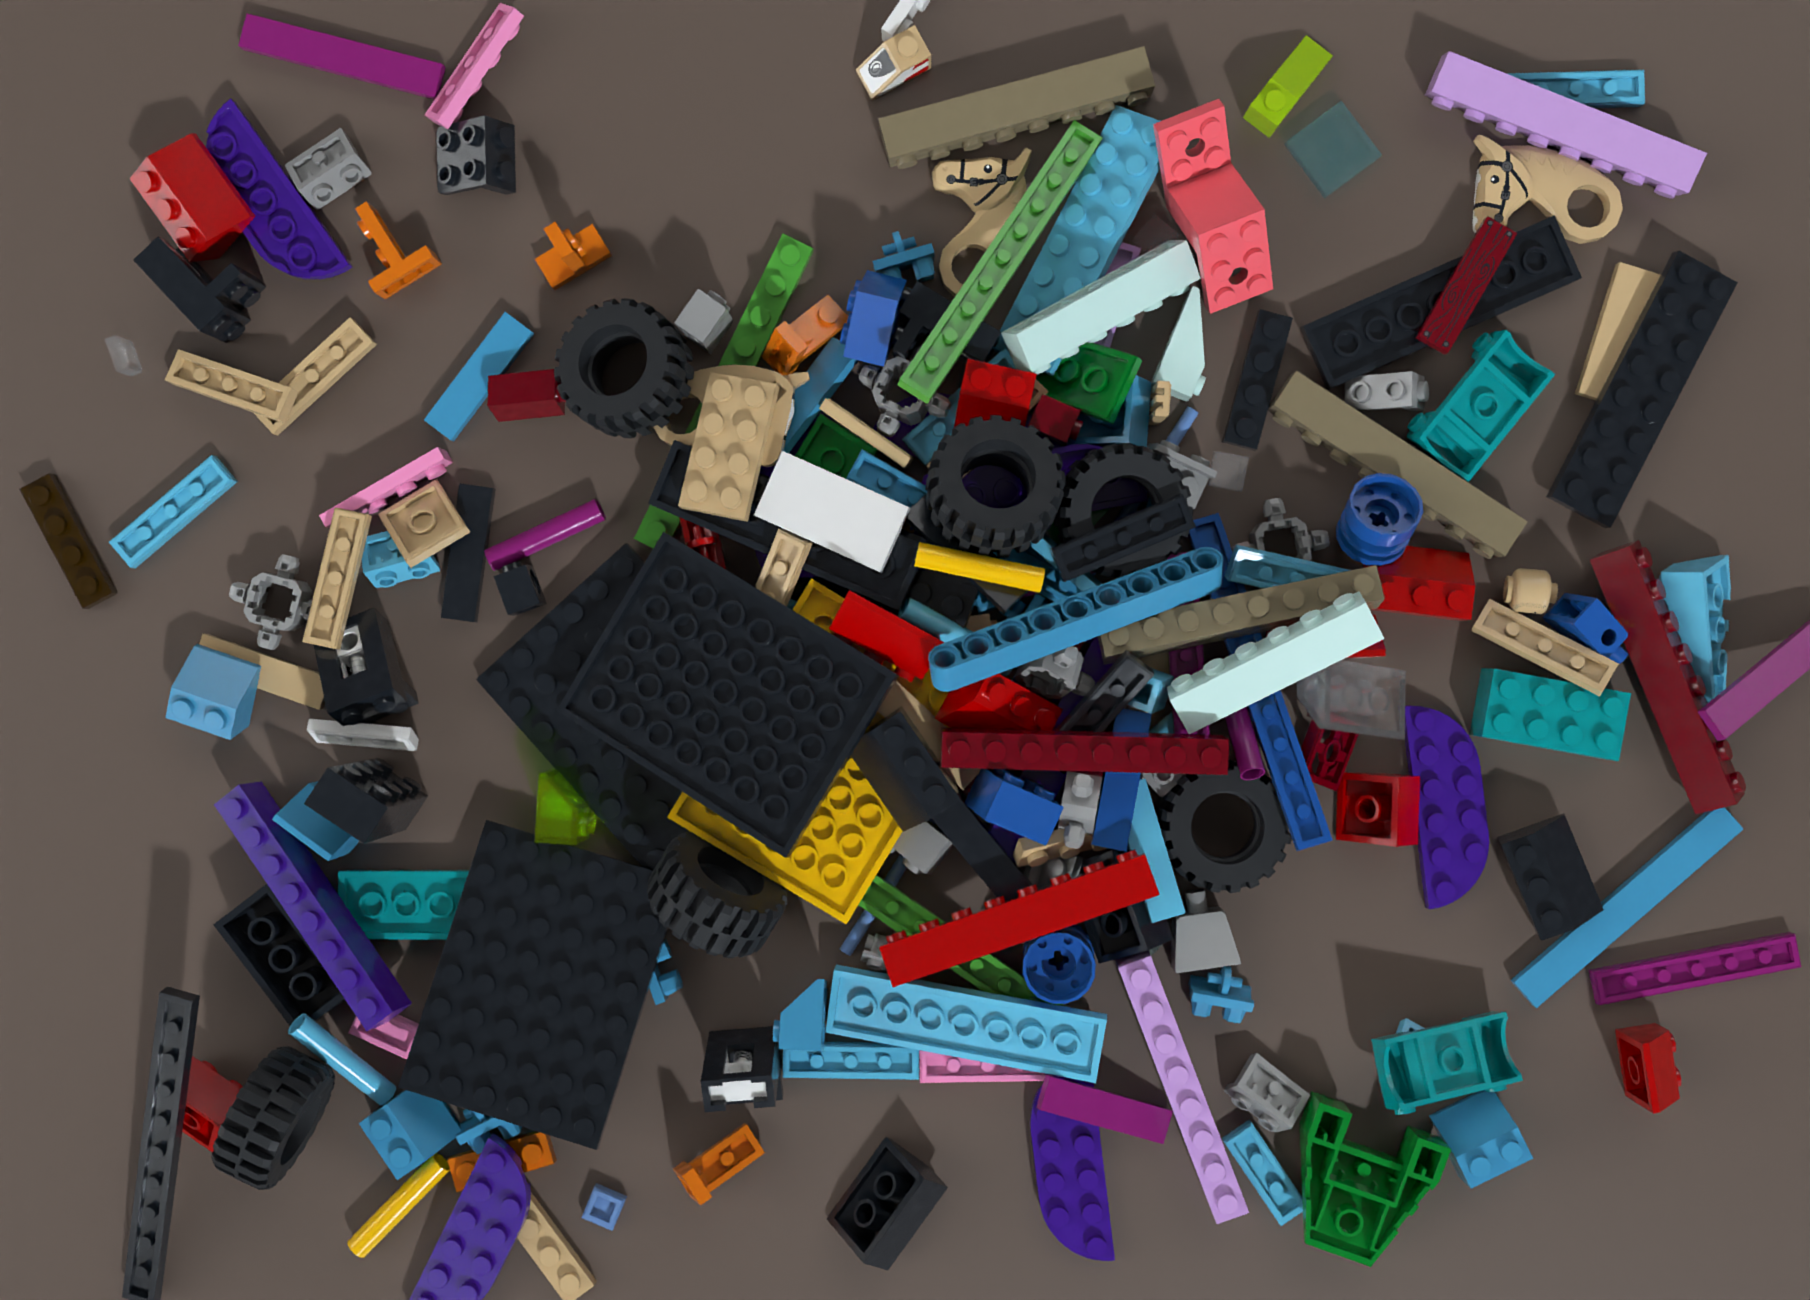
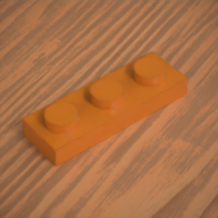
[447,1131,557,1192]

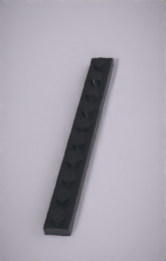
[122,986,200,1300]

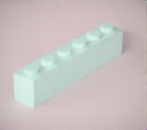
[1001,240,1201,374]
[1167,591,1384,734]

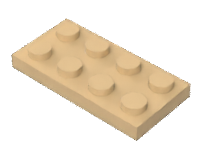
[678,371,780,522]

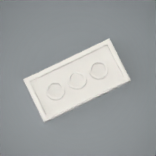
[754,451,911,573]

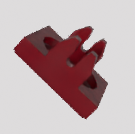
[1301,708,1361,791]

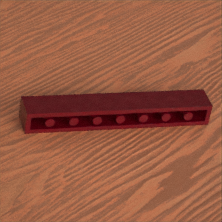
[1590,540,1746,814]
[940,728,1229,775]

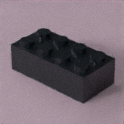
[304,758,428,844]
[213,884,345,1026]

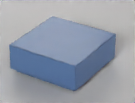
[581,1183,627,1231]

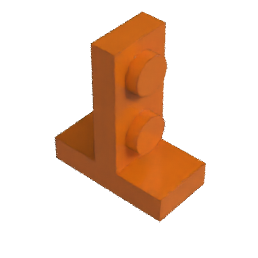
[355,201,442,299]
[535,222,612,290]
[762,295,848,375]
[673,1123,765,1206]

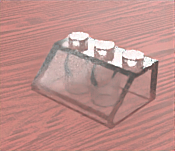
[1297,660,1406,740]

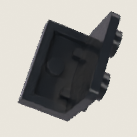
[436,115,516,195]

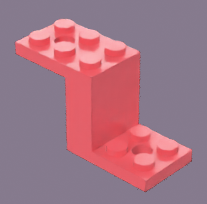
[1153,99,1273,314]

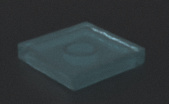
[1284,101,1382,199]

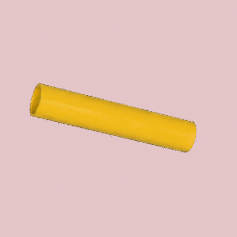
[914,542,1045,593]
[347,1153,450,1258]

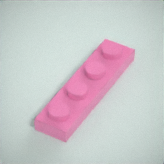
[425,3,524,129]
[319,447,453,528]

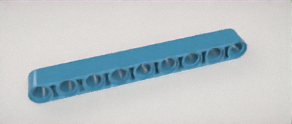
[928,547,1223,692]

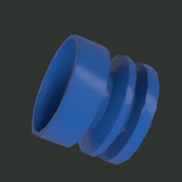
[1336,473,1423,566]
[1023,924,1096,1004]

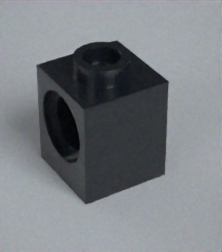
[493,561,547,616]

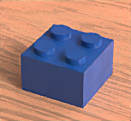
[840,270,907,367]
[965,769,1064,846]

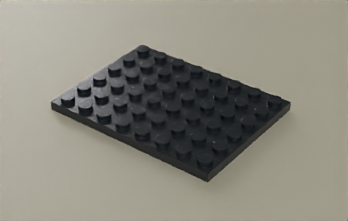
[556,532,899,858]
[476,543,691,871]
[398,820,668,1150]

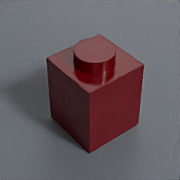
[1028,394,1084,446]

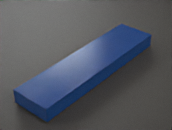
[1091,708,1152,852]

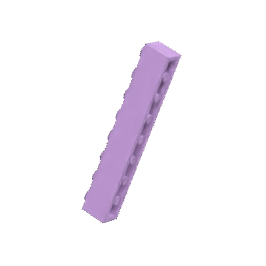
[1425,51,1707,199]
[1115,950,1249,1224]

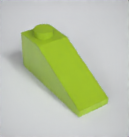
[1243,35,1333,138]

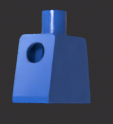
[1542,593,1628,664]

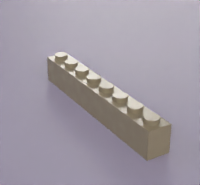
[878,46,1155,169]
[1268,371,1528,559]
[1097,565,1385,665]

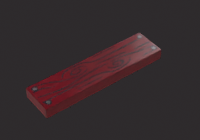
[1415,216,1517,355]

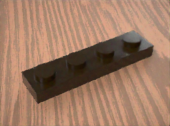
[19,473,118,609]

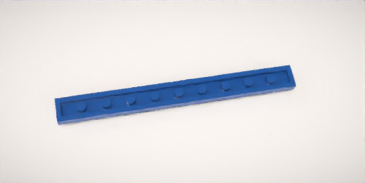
[1188,513,1333,851]

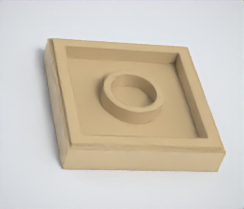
[378,479,470,568]

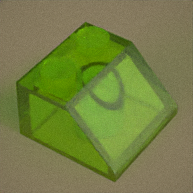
[535,768,596,845]

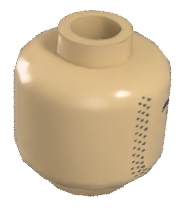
[1503,568,1558,614]

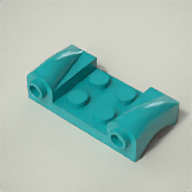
[1407,330,1555,482]
[1371,1011,1523,1115]

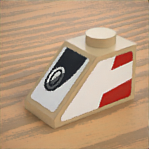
[856,25,931,101]

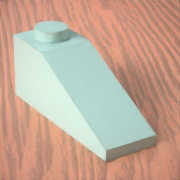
[1151,286,1206,402]

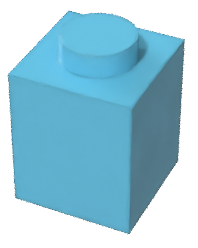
[1127,667,1174,714]

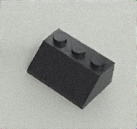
[851,706,961,832]
[1497,813,1604,941]
[1078,846,1173,964]
[827,1137,948,1270]

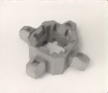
[859,345,951,438]
[1231,498,1330,561]
[229,554,313,650]
[1015,646,1095,699]
[1058,771,1103,849]

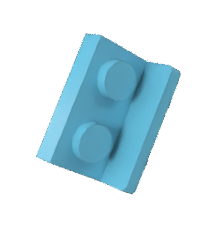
[362,531,440,588]

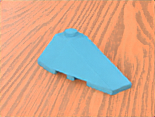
[1658,555,1731,704]

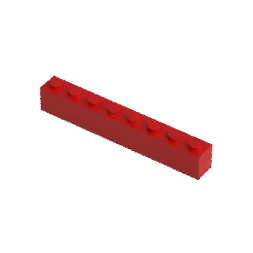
[879,849,1160,987]

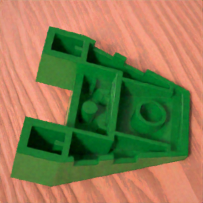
[1300,1091,1451,1267]

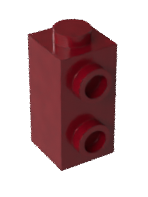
[487,369,566,422]

